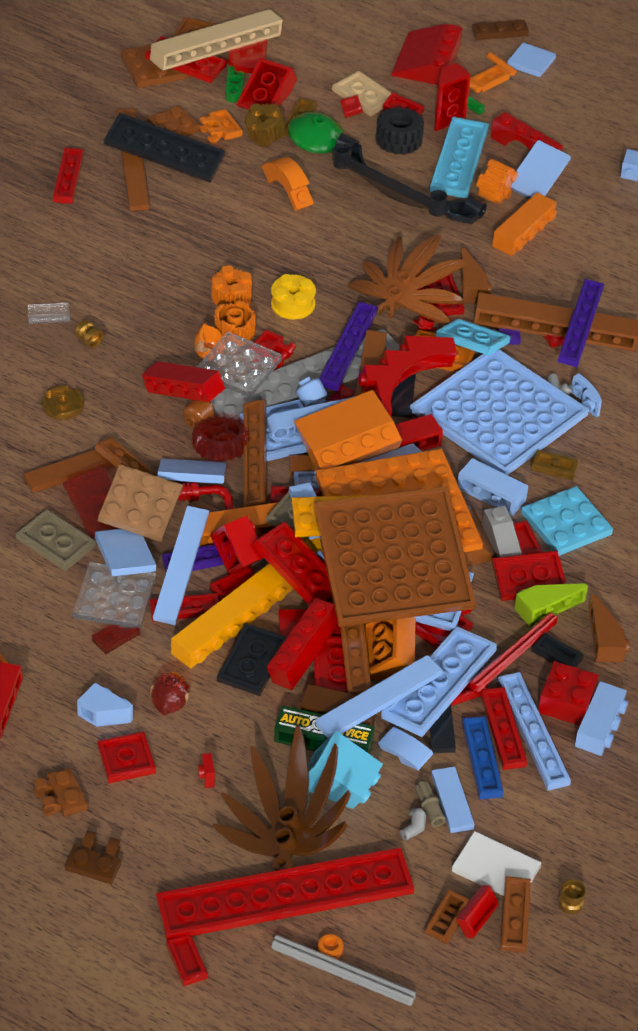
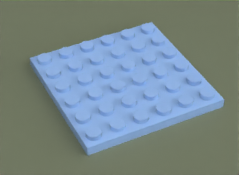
[410,350,589,475]

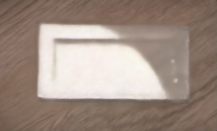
[28,303,70,324]

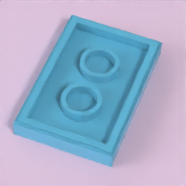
[436,318,510,356]

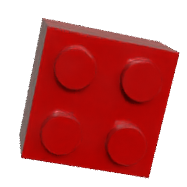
[210,515,264,575]
[538,661,599,726]

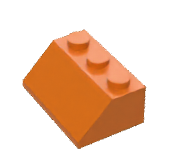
[364,617,416,680]

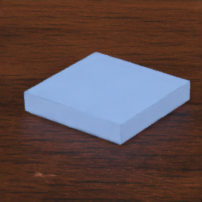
[507,43,556,78]

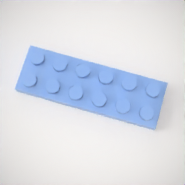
[381,627,497,737]

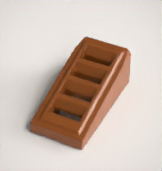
[424,889,470,945]

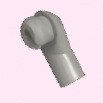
[400,808,427,841]

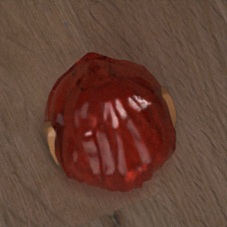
[150,672,191,716]

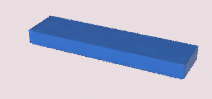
[462,716,504,800]

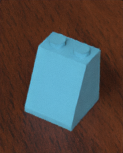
[308,730,383,809]

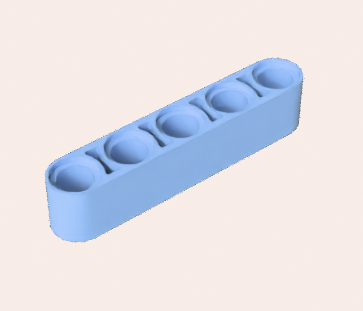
[267,396,356,442]

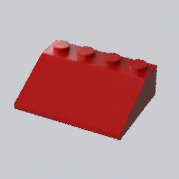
[391,24,463,85]

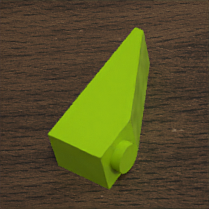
[514,583,588,627]

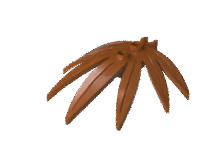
[348,235,465,325]

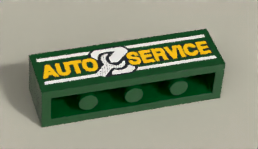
[274,705,375,754]

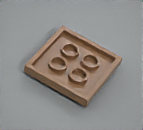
[98,464,183,542]

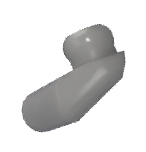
[548,374,572,396]

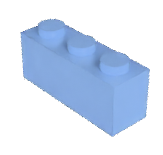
[457,458,528,516]
[575,681,629,756]

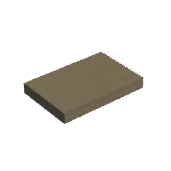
[16,509,96,571]

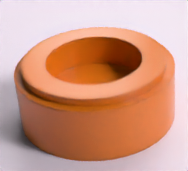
[317,934,344,959]

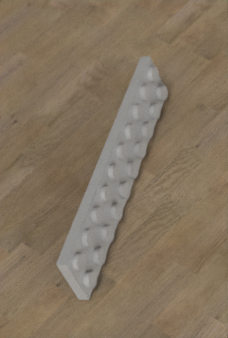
[211,328,400,429]

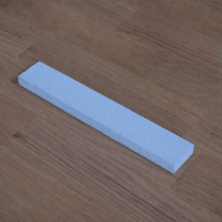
[153,506,209,625]
[315,655,442,738]
[497,672,571,791]

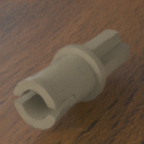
[415,781,446,827]

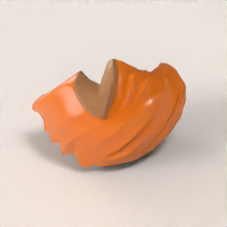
[194,323,226,363]

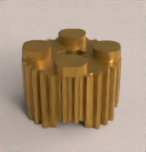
[245,104,286,147]

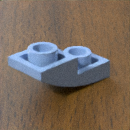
[571,373,602,418]
[378,727,433,770]

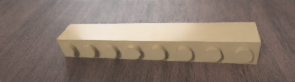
[150,9,283,70]

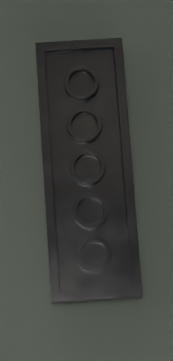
[104,113,225,183]

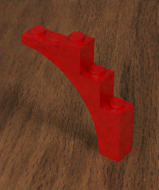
[358,336,457,417]

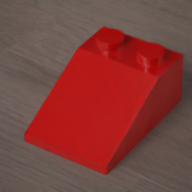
[236,58,297,110]

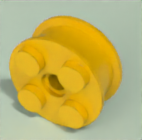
[271,274,316,320]

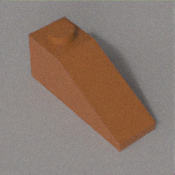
[460,248,491,304]
[589,595,629,662]

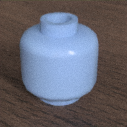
[296,377,328,407]

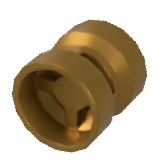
[75,320,104,348]
[558,879,586,914]

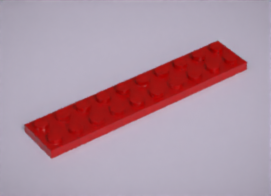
[156,847,415,940]

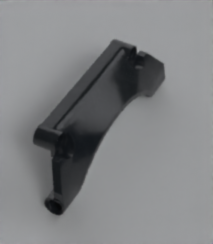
[332,134,487,224]

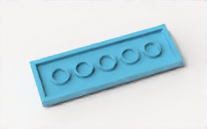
[430,117,489,198]

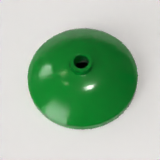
[288,111,344,154]

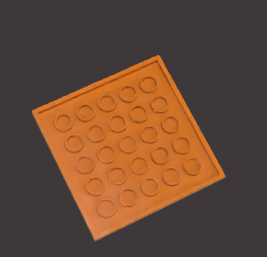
[315,449,483,552]

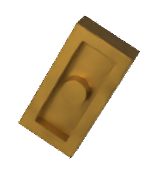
[531,450,579,481]

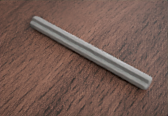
[272,935,416,1006]

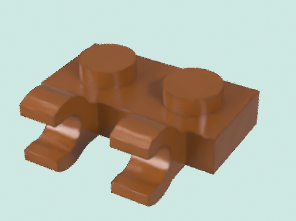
[33,768,87,817]

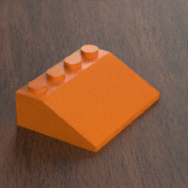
[294,390,402,470]

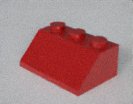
[434,63,471,132]

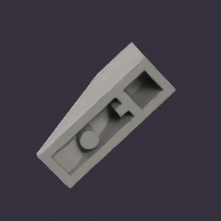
[482,506,522,558]

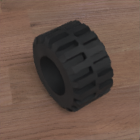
[376,107,424,155]

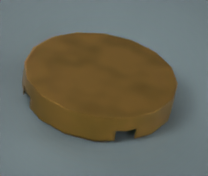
[42,385,84,420]

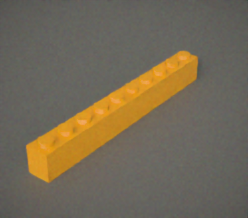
[171,537,323,669]

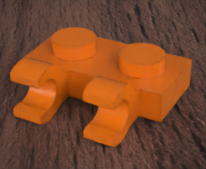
[199,109,242,143]

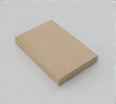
[332,71,392,116]

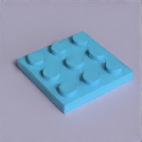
[521,486,613,556]

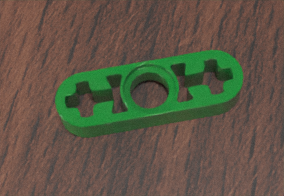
[225,65,245,103]

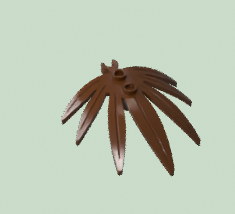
[213,726,351,871]

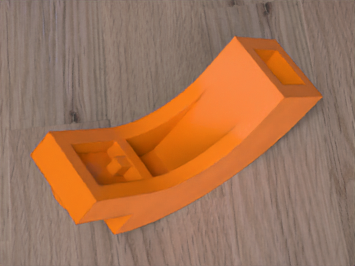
[262,157,314,211]

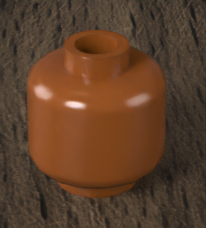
[183,400,214,429]

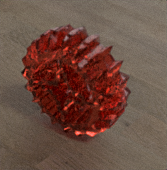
[192,415,250,463]

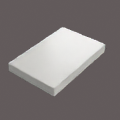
[452,831,541,896]

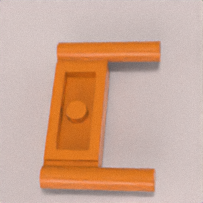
[469,52,517,93]

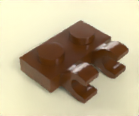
[65,830,121,885]

